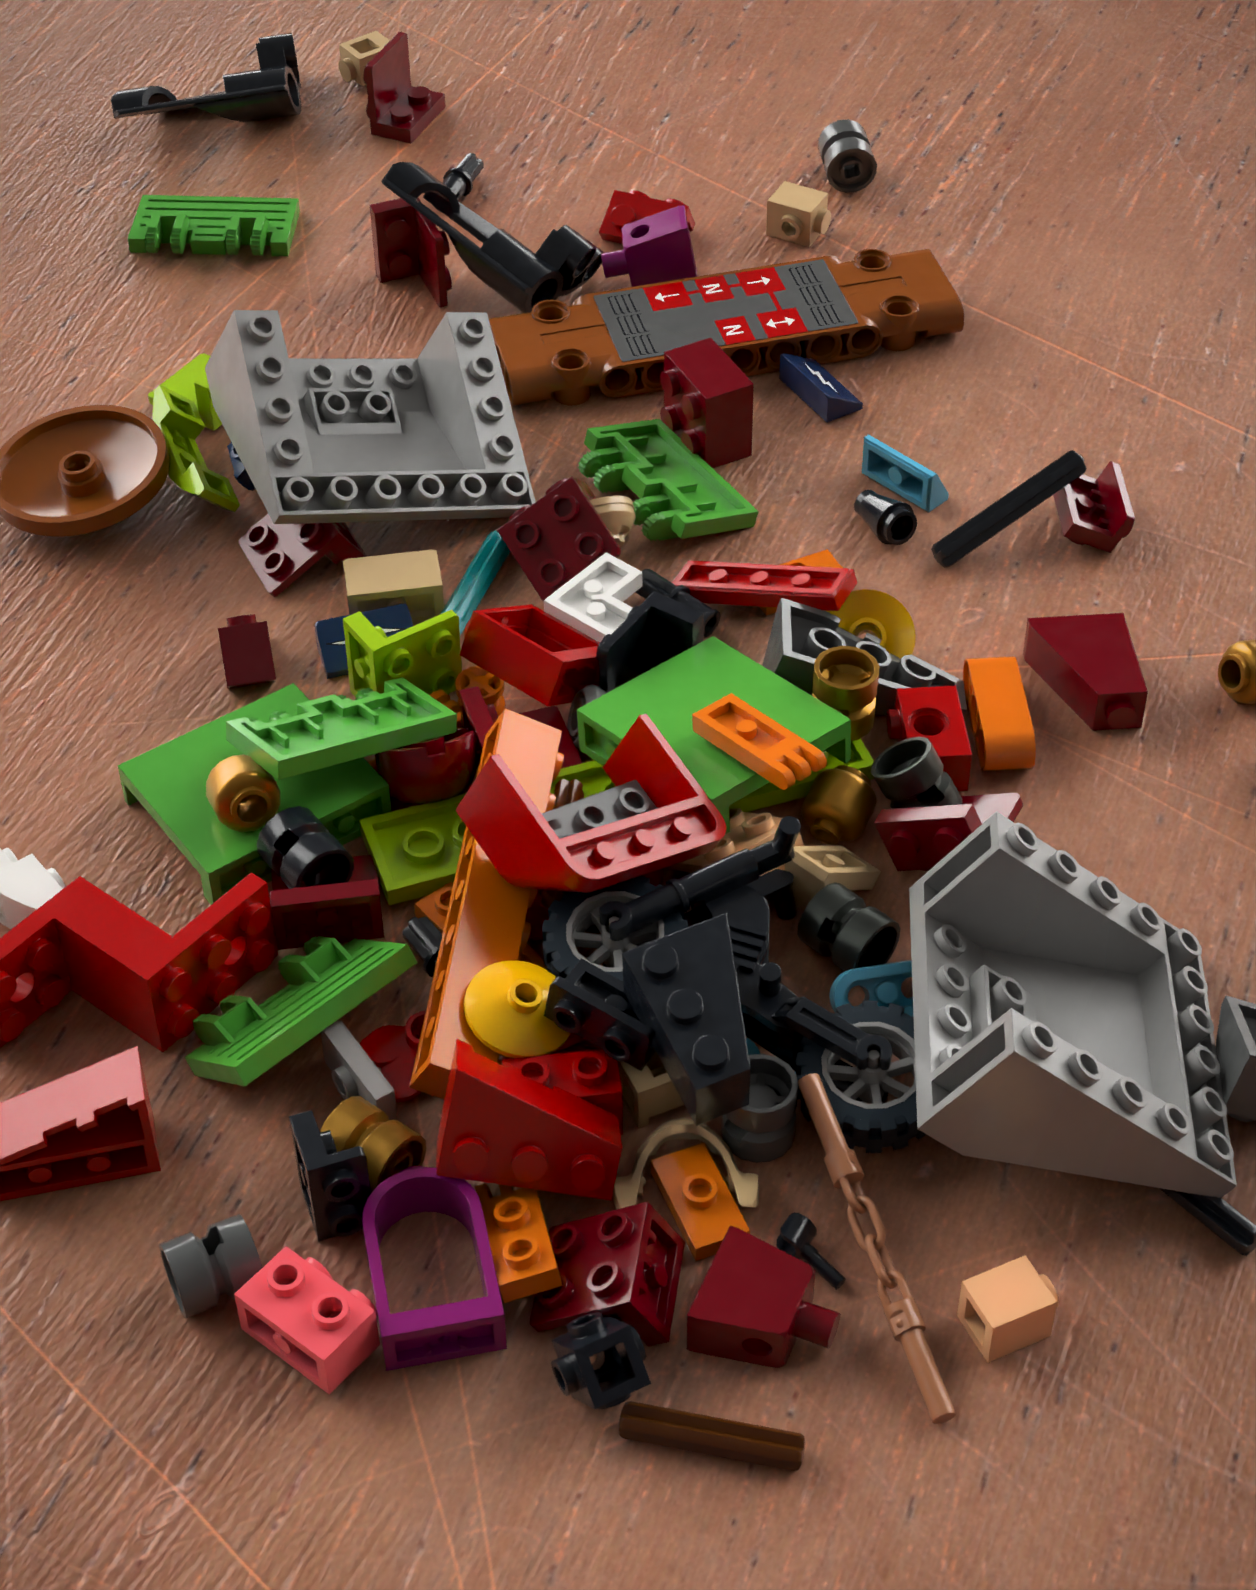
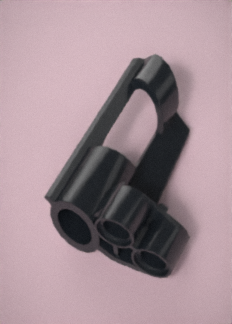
[111,33,301,122]
[381,162,604,313]

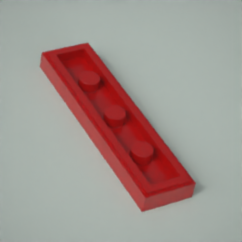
[672,560,857,611]

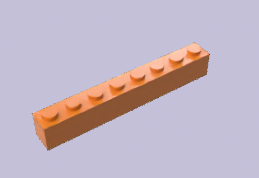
[409,708,564,1100]

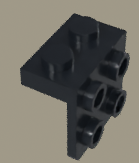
[596,591,704,692]

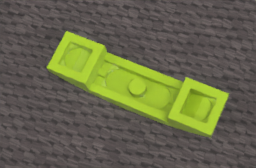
[152,385,240,512]

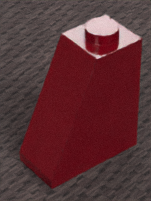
[1023,613,1148,731]

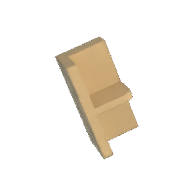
[343,549,444,625]

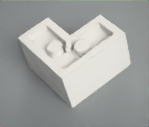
[544,553,642,642]

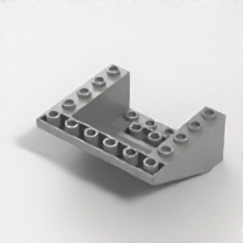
[205,310,535,524]
[909,811,1237,1198]

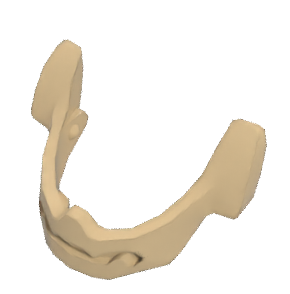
[613,1118,759,1209]

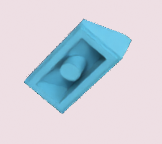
[862,434,949,512]

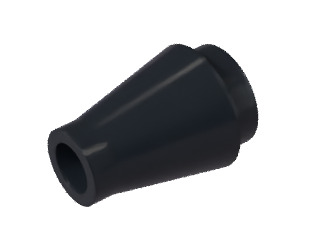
[854,490,917,545]

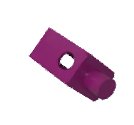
[601,205,698,287]

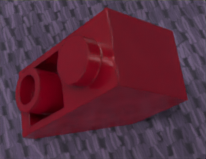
[218,614,276,689]

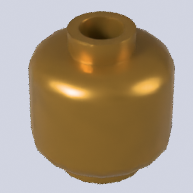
[1218,639,1256,704]
[206,754,280,832]
[801,765,877,845]

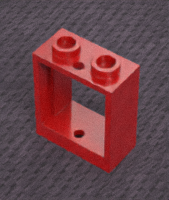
[459,604,600,706]

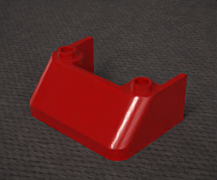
[455,713,726,892]

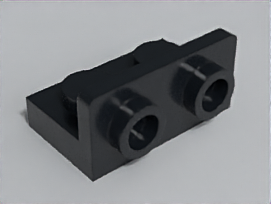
[289,1110,371,1242]

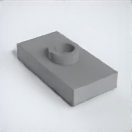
[321,1020,398,1120]

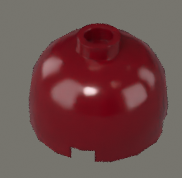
[375,728,477,805]

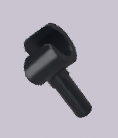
[776,1212,846,1290]

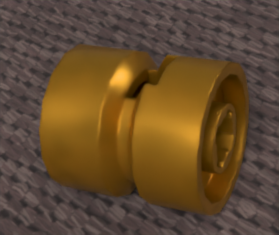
[812,646,879,741]
[320,1096,427,1193]

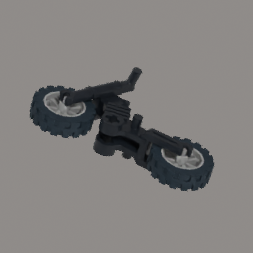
[542,816,926,1153]

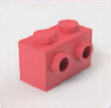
[234,1246,380,1395]

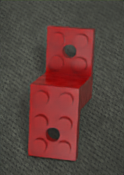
[0,872,278,1053]

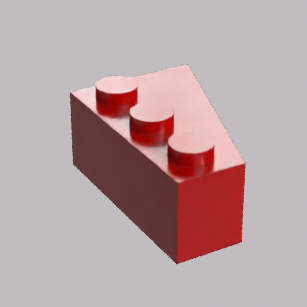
[436,1038,622,1200]
[0,1046,161,1202]

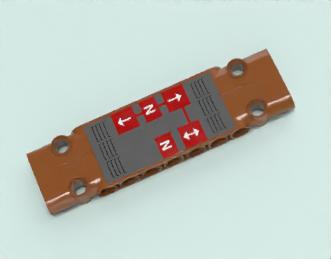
[489,249,964,406]

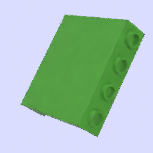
[577,636,851,834]
[118,683,392,905]

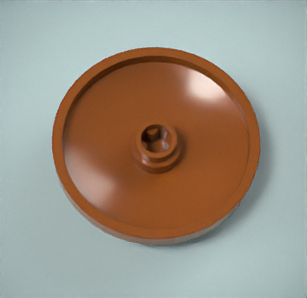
[0,405,170,537]

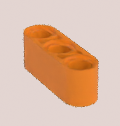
[963,656,1036,771]

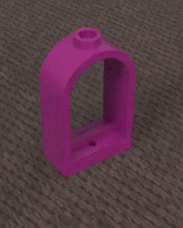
[362,1166,507,1371]

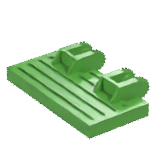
[128,195,300,256]
[578,419,759,541]
[226,677,457,780]
[185,936,418,1086]

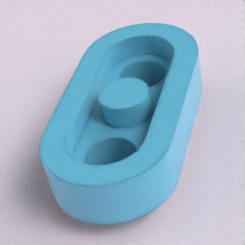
[829,960,913,1017]

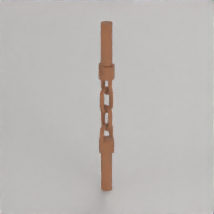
[798,1073,956,1424]

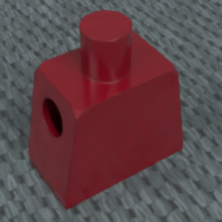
[687,1225,841,1368]

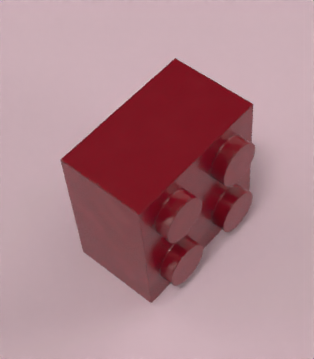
[660,337,754,468]

